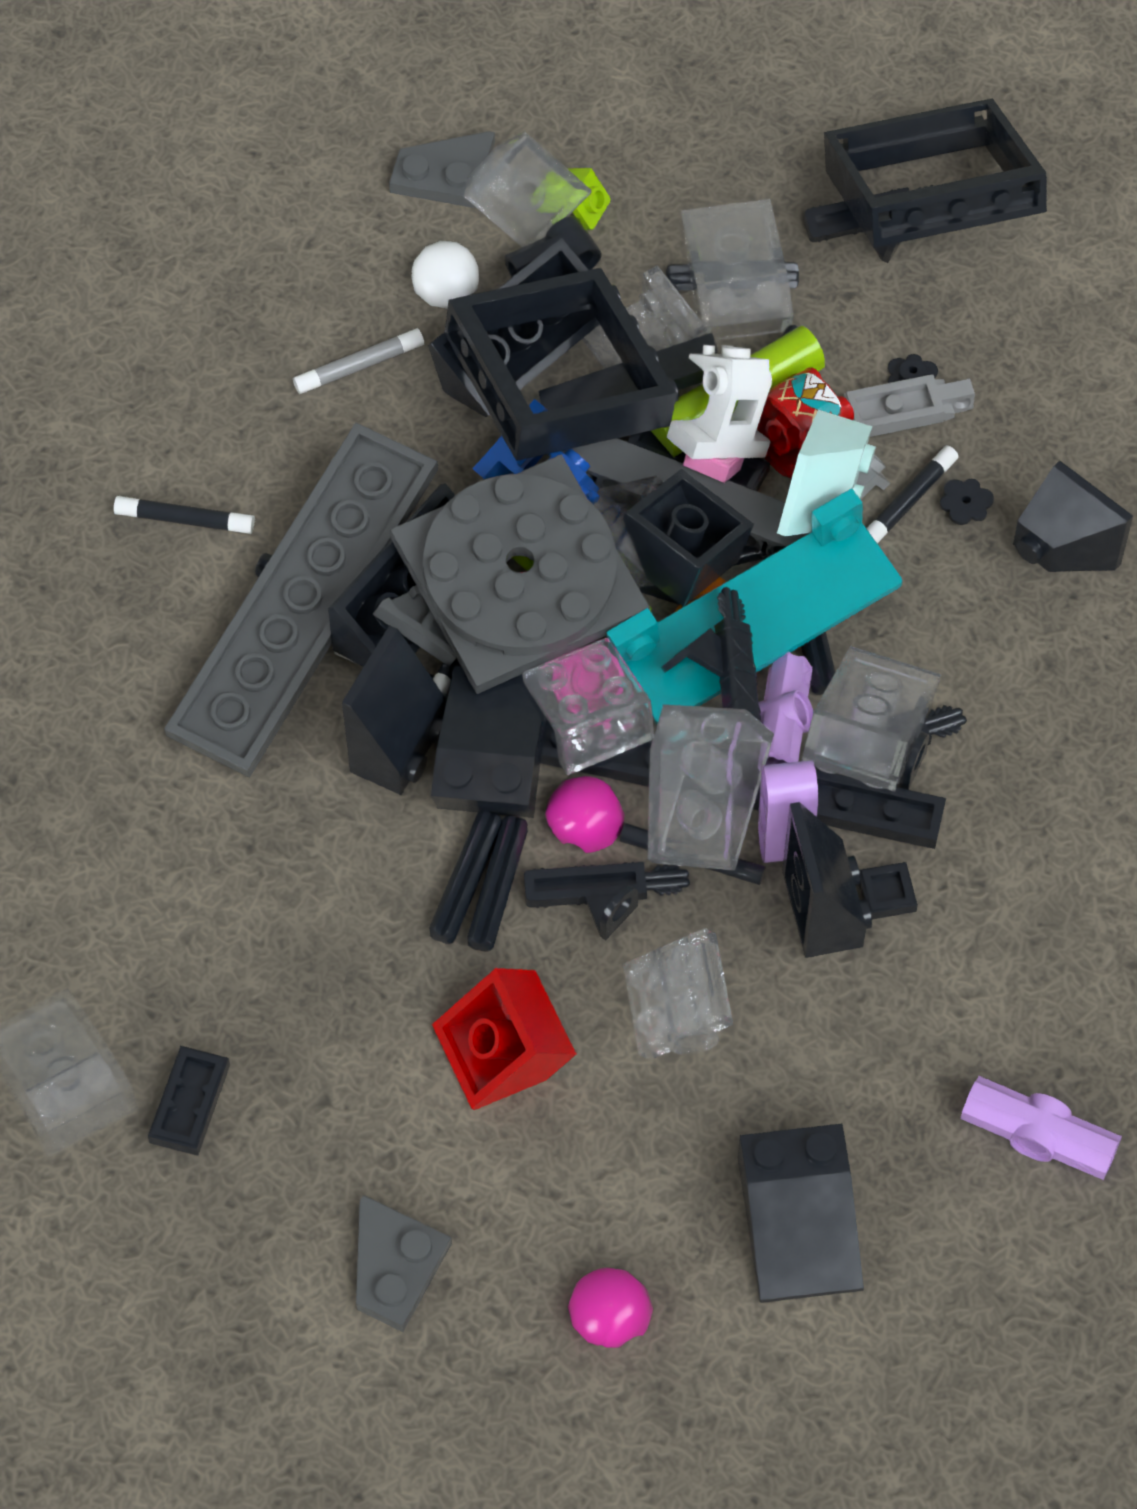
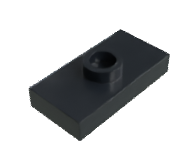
[148,1045,230,1156]

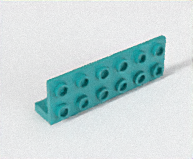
[606,488,902,728]

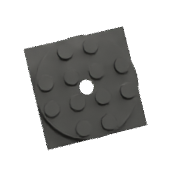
[390,454,650,694]

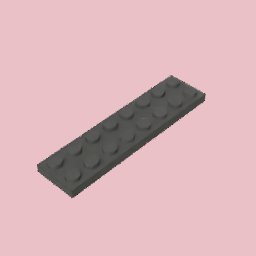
[164,422,438,778]

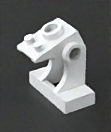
[667,345,772,459]

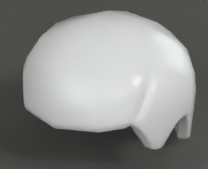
[411,241,479,309]

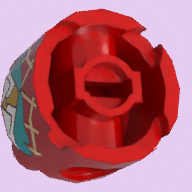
[757,367,854,478]

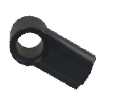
[505,216,602,278]

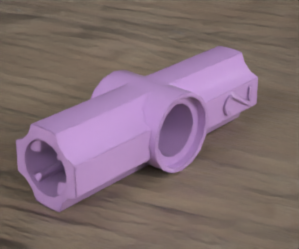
[753,652,815,779]
[961,1076,1122,1180]

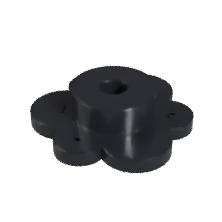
[888,354,938,383]
[940,479,994,525]

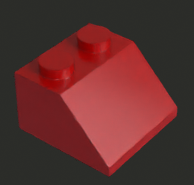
[432,968,577,1110]

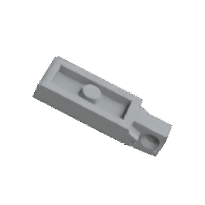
[844,374,975,437]

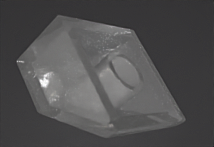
[464,131,591,247]

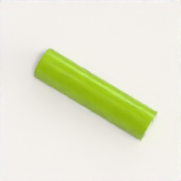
[651,326,825,457]

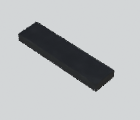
[539,333,719,411]

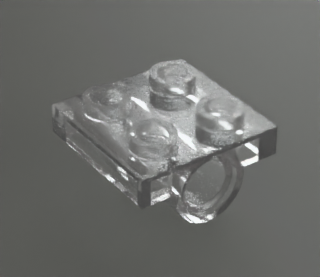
[623,928,733,1059]

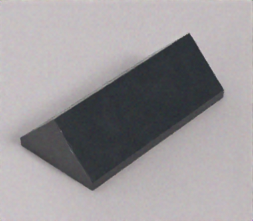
[428,238,600,417]
[328,483,455,667]

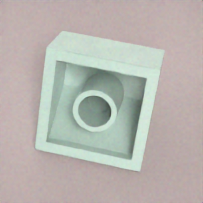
[777,410,876,536]

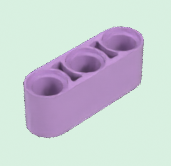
[758,760,818,863]

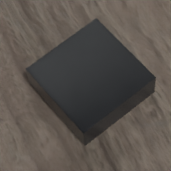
[859,862,918,919]

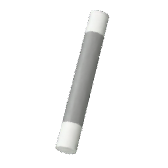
[293,328,424,395]

